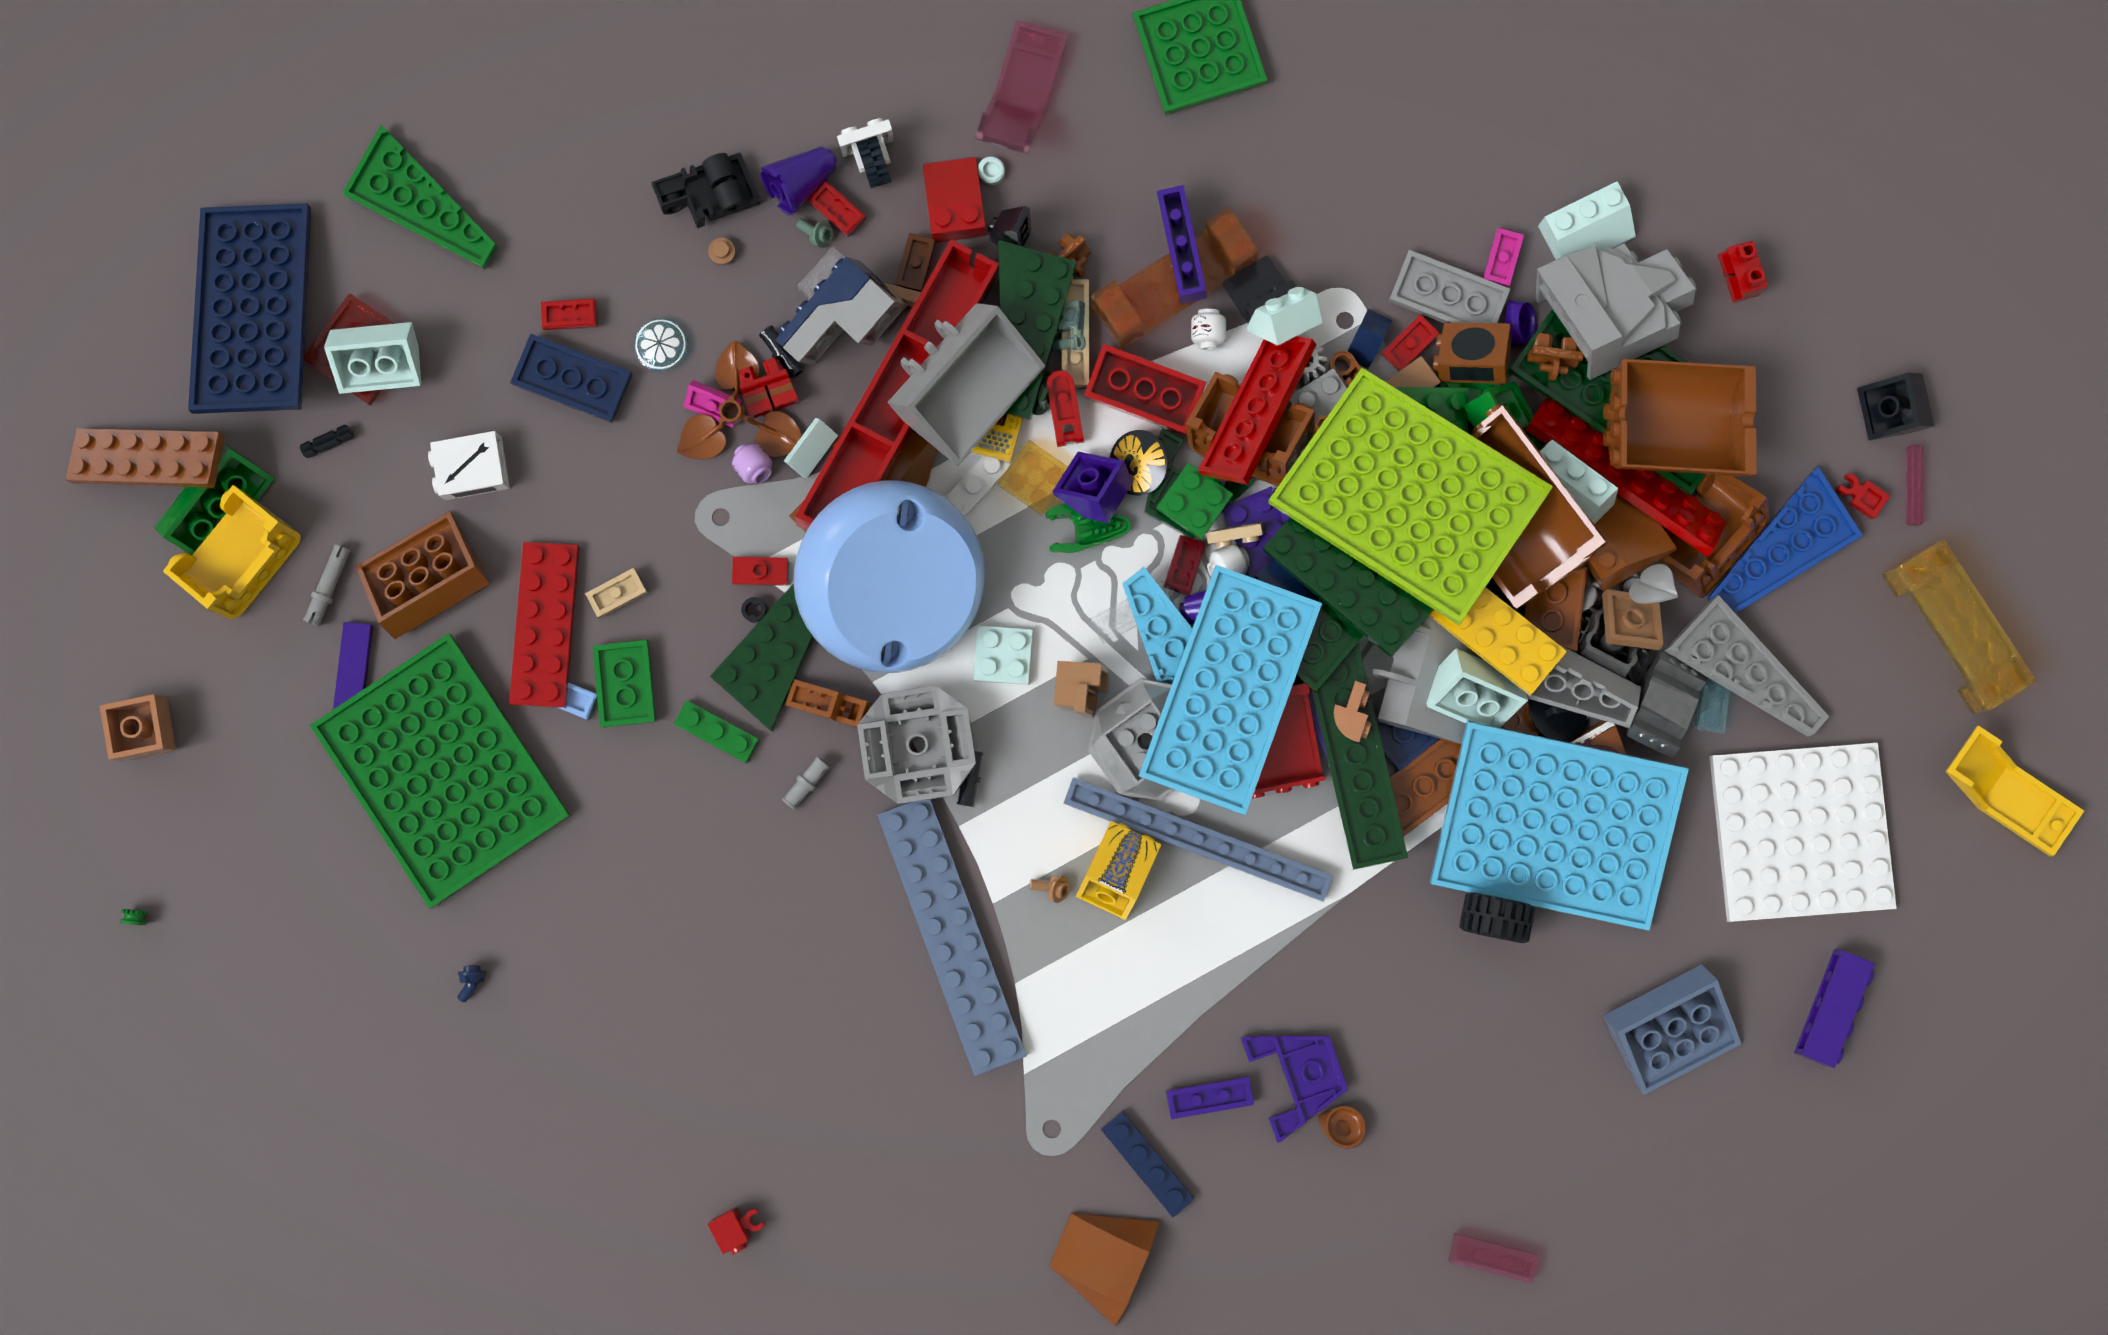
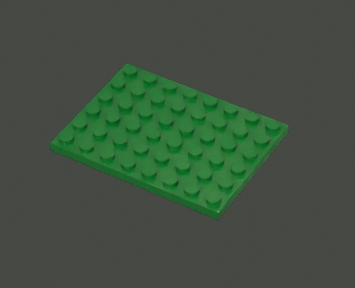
[309,633,571,909]

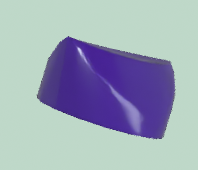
[1505,300,1537,347]

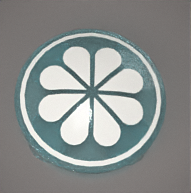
[634,318,688,372]

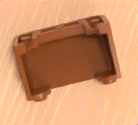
[1186,372,1315,486]
[1657,474,1770,598]

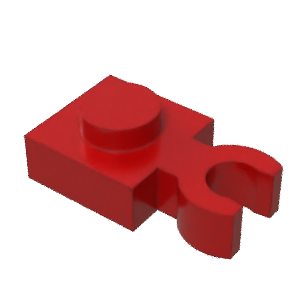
[1836,473,1890,520]

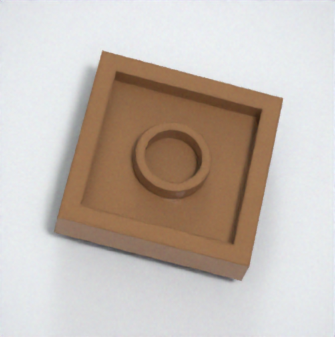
[1602,589,1663,650]

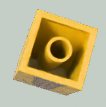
[1075,821,1161,920]

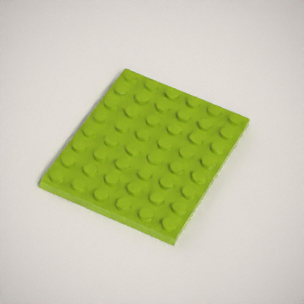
[1268,368,1553,625]

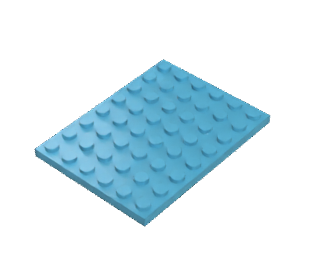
[1429,721,1689,930]

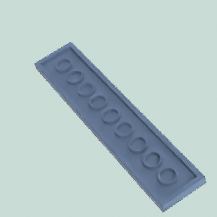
[877,799,1027,1076]

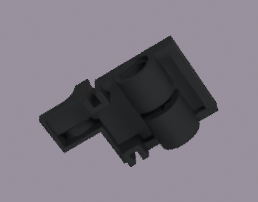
[651,152,761,228]

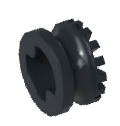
[741,597,767,623]

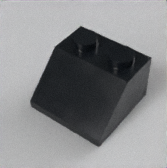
[1857,372,1935,441]

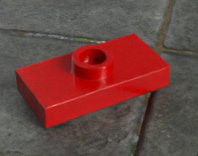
[808,180,866,237]
[541,299,598,331]
[732,557,788,586]

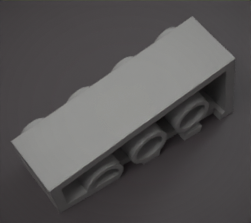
[1527,644,1641,728]

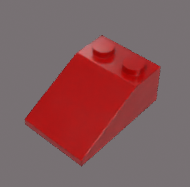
[923,157,986,243]

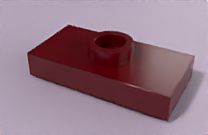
[1163,535,1206,596]

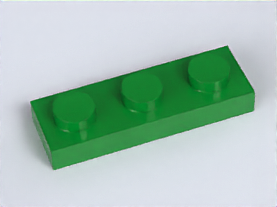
[673,700,760,764]

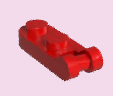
[1047,370,1084,447]

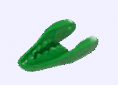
[1045,504,1131,553]

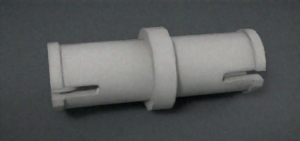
[782,756,830,810]

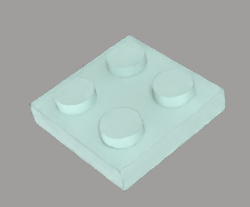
[974,626,1032,685]

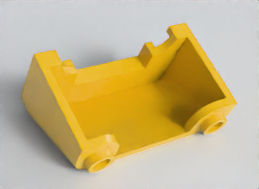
[163,485,301,619]

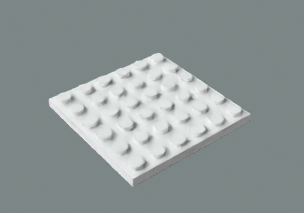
[1709,743,1897,922]

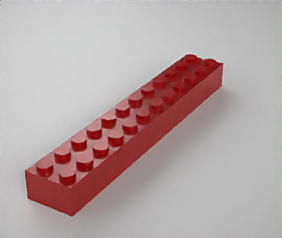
[795,240,999,531]

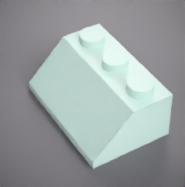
[1538,182,1636,260]
[324,322,421,394]
[1540,440,1618,524]
[1426,648,1528,728]

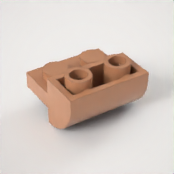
[1334,681,1372,742]

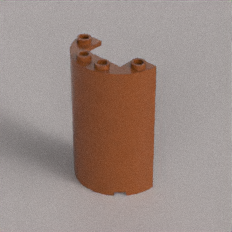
[1472,404,1608,609]

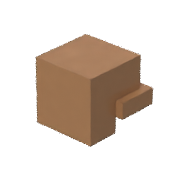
[1054,661,1109,718]

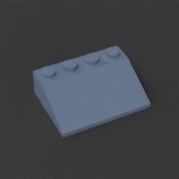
[1603,964,1741,1096]

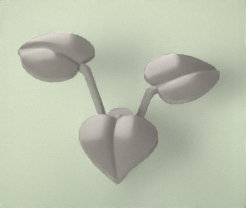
[1583,564,1679,612]

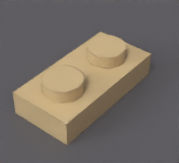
[1206,522,1265,547]
[585,568,648,618]

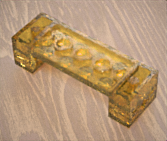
[1882,539,2037,714]

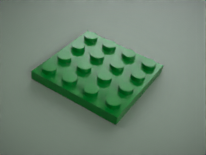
[1132,0,1267,115]

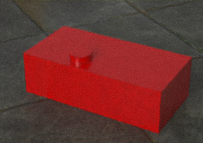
[1084,344,1206,436]

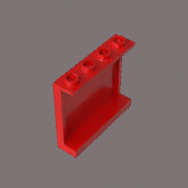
[1252,680,1326,799]

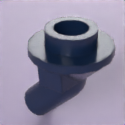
[457,965,486,1002]

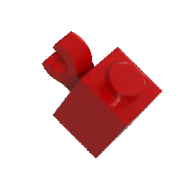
[707,1207,766,1255]

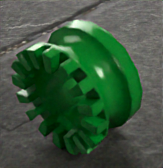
[120,909,148,925]

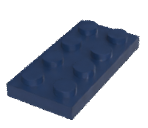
[510,334,633,423]

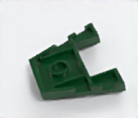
[1144,428,1255,539]

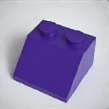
[1052,451,1133,523]

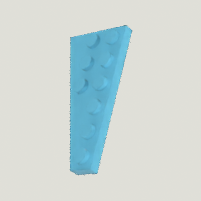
[1122,567,1192,684]

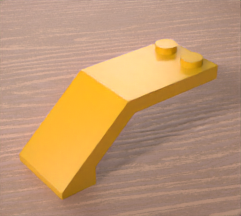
[1945,726,2084,857]

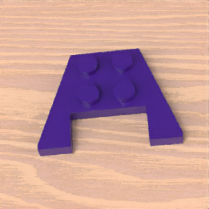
[1240,1035,1348,1143]

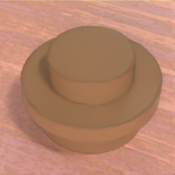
[708,238,736,265]

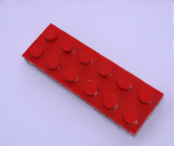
[1198,336,1317,485]
[509,542,580,708]

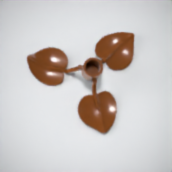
[677,341,802,460]

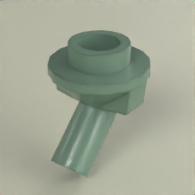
[795,218,833,248]

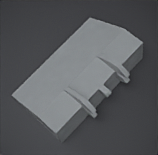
[887,303,1045,466]
[1372,617,1485,744]

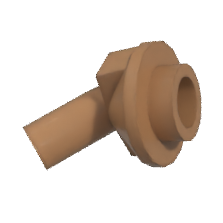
[1029,875,1070,903]

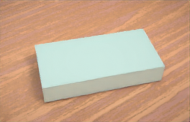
[784,418,838,479]

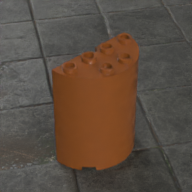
[1603,359,1757,476]

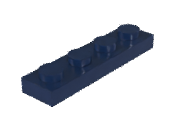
[1101,1111,1194,1217]

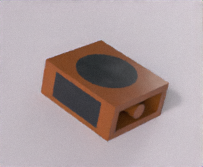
[1433,322,1512,384]

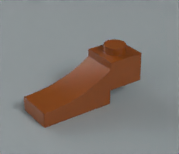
[785,679,873,728]

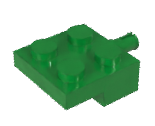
[1156,463,1233,540]

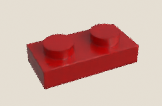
[1381,315,1439,372]

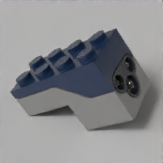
[775,257,908,365]

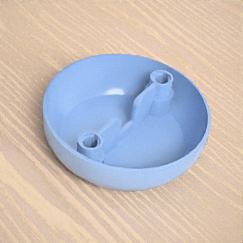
[794,480,985,673]

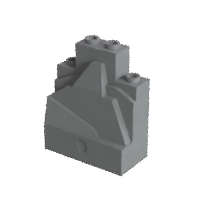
[1535,243,1697,380]

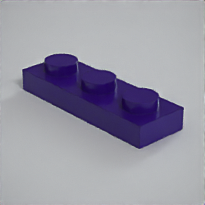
[1166,1076,1254,1119]

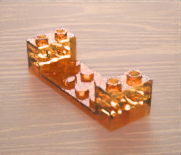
[1091,207,1259,350]

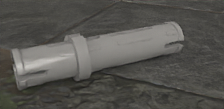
[303,544,351,627]

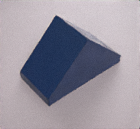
[1347,309,1392,369]

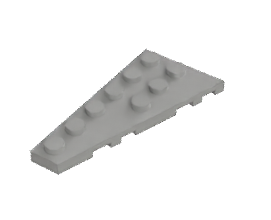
[1664,595,1829,737]

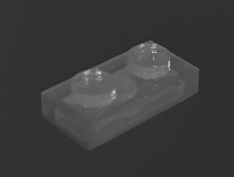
[797,247,845,299]

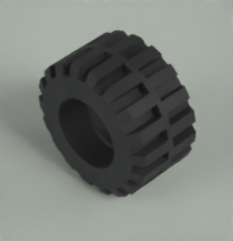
[1459,892,1535,943]

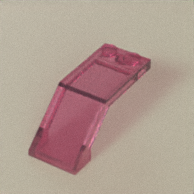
[975,20,1068,154]

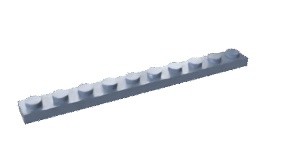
[1063,778,1333,902]

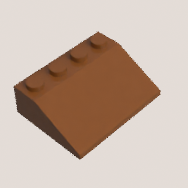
[1585,494,1677,592]
[355,511,490,639]

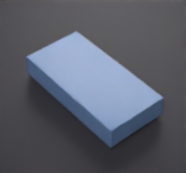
[560,682,597,720]

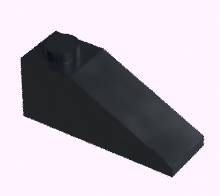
[988,206,1031,247]

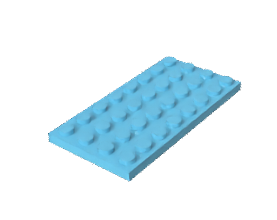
[1138,565,1322,816]

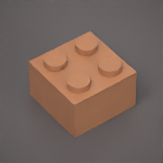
[99,694,176,762]

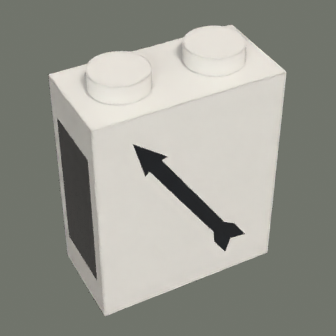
[428,431,510,500]

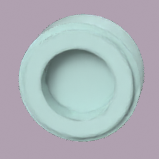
[978,157,1005,186]

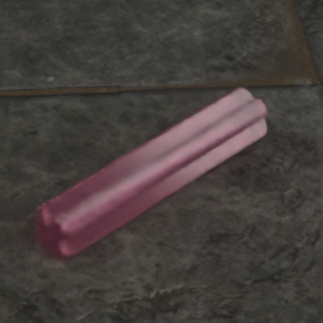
[1906,445,1924,526]

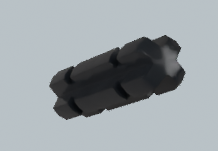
[300,425,354,458]

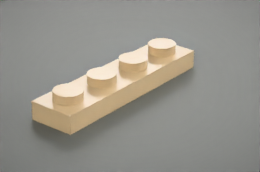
[1062,279,1089,388]

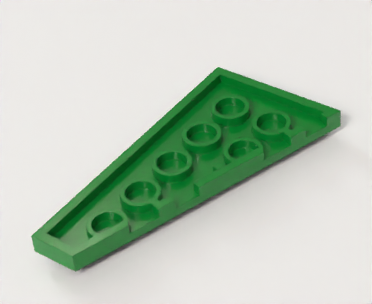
[342,125,498,269]

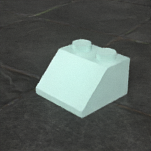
[1247,287,1323,345]

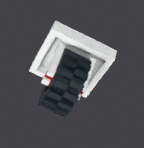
[837,118,894,189]

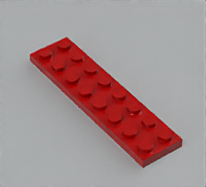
[1525,398,1727,557]

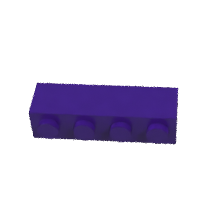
[1157,185,1207,304]
[1794,950,1875,1068]

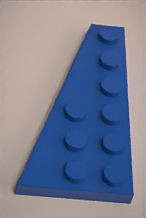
[1707,466,1863,614]

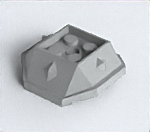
[1087,678,1174,801]
[857,685,976,804]

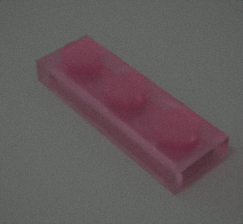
[1448,1233,1539,1284]

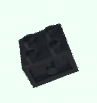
[1222,256,1297,324]

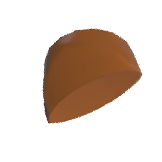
[1318,1106,1366,1149]

